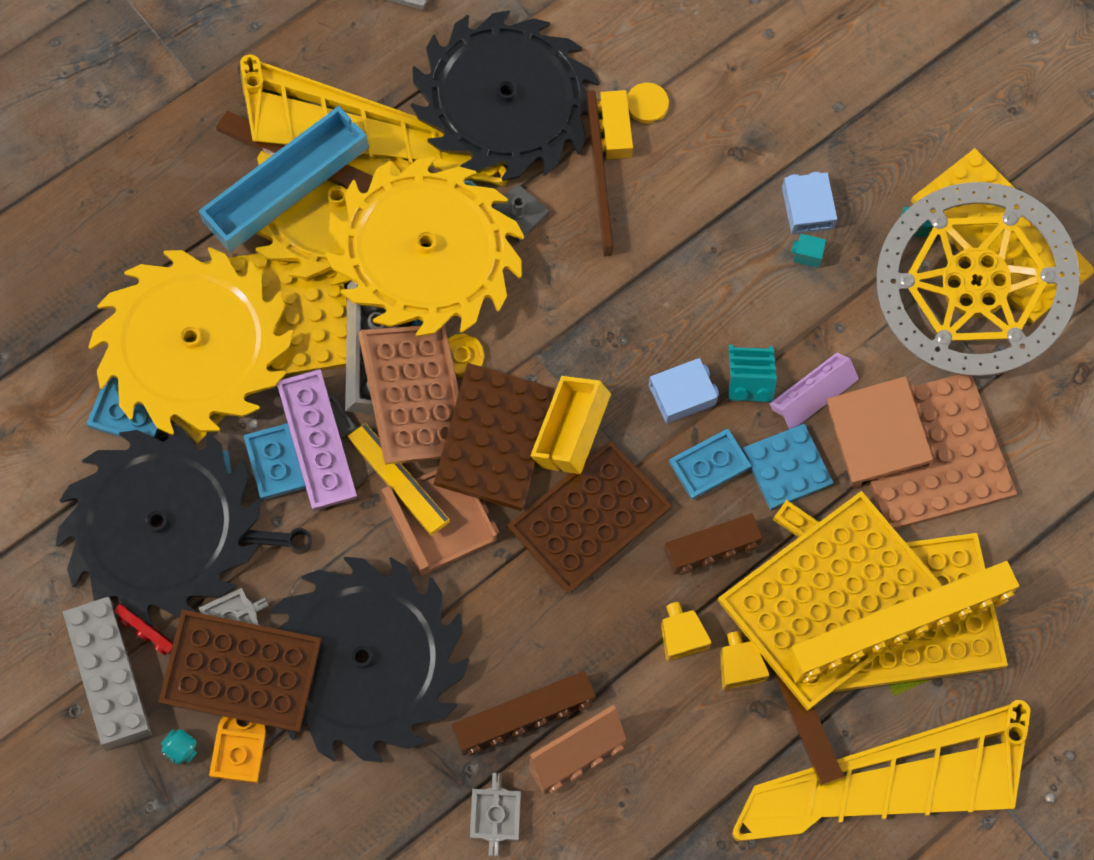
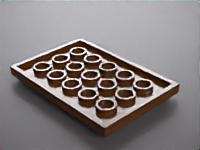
[433,363,554,512]
[507,440,672,595]
[158,609,322,733]

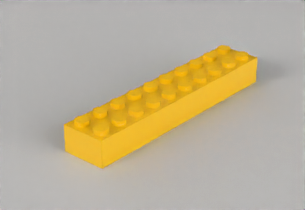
[784,561,1020,684]

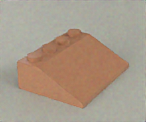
[529,705,626,794]

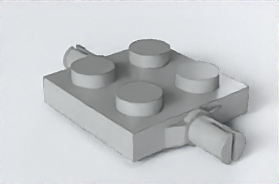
[199,588,269,625]
[470,773,521,857]

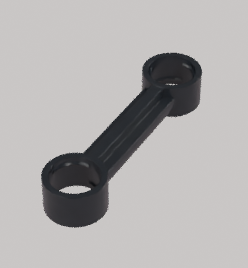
[239,528,312,554]

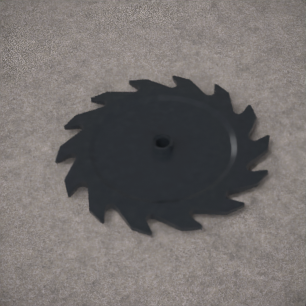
[410,10,600,181]
[55,424,261,626]
[270,557,470,763]

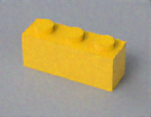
[597,90,633,160]

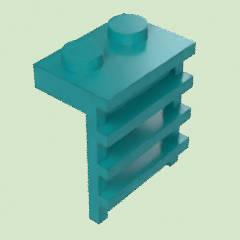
[728,345,777,402]

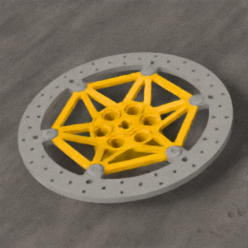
[877,182,1079,376]

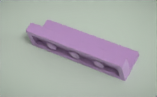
[769,353,859,429]

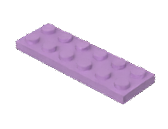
[277,369,357,511]

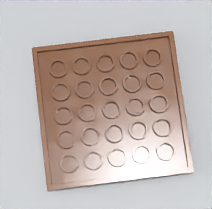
[868,375,1017,530]

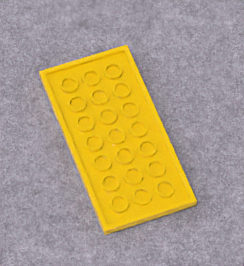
[911,148,1094,325]

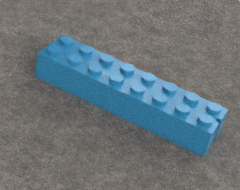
[199,106,369,253]

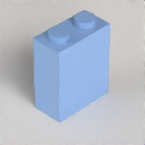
[782,172,837,234]
[648,358,719,424]

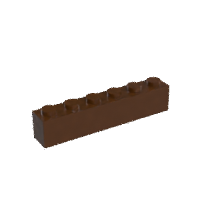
[452,671,596,756]

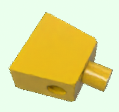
[661,602,712,662]
[720,631,769,690]

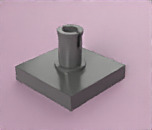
[492,183,549,243]

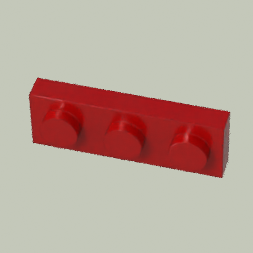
[114,604,173,655]

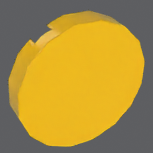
[627,82,669,124]
[448,333,484,378]

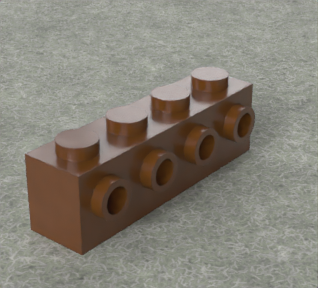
[664,513,763,575]

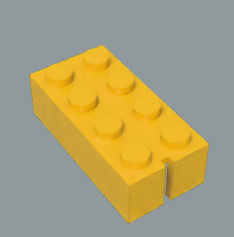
[530,376,611,474]

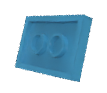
[243,423,306,501]
[669,429,751,500]

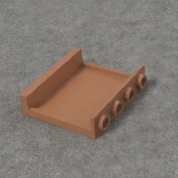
[827,376,936,489]
[381,470,499,576]

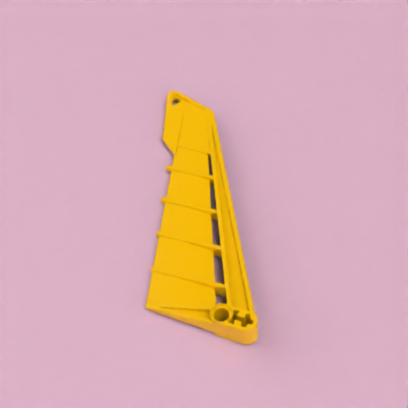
[240,55,507,186]
[732,700,1030,841]

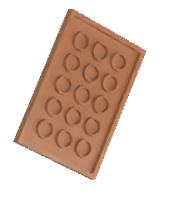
[358,325,459,465]

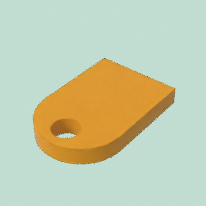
[209,717,266,784]

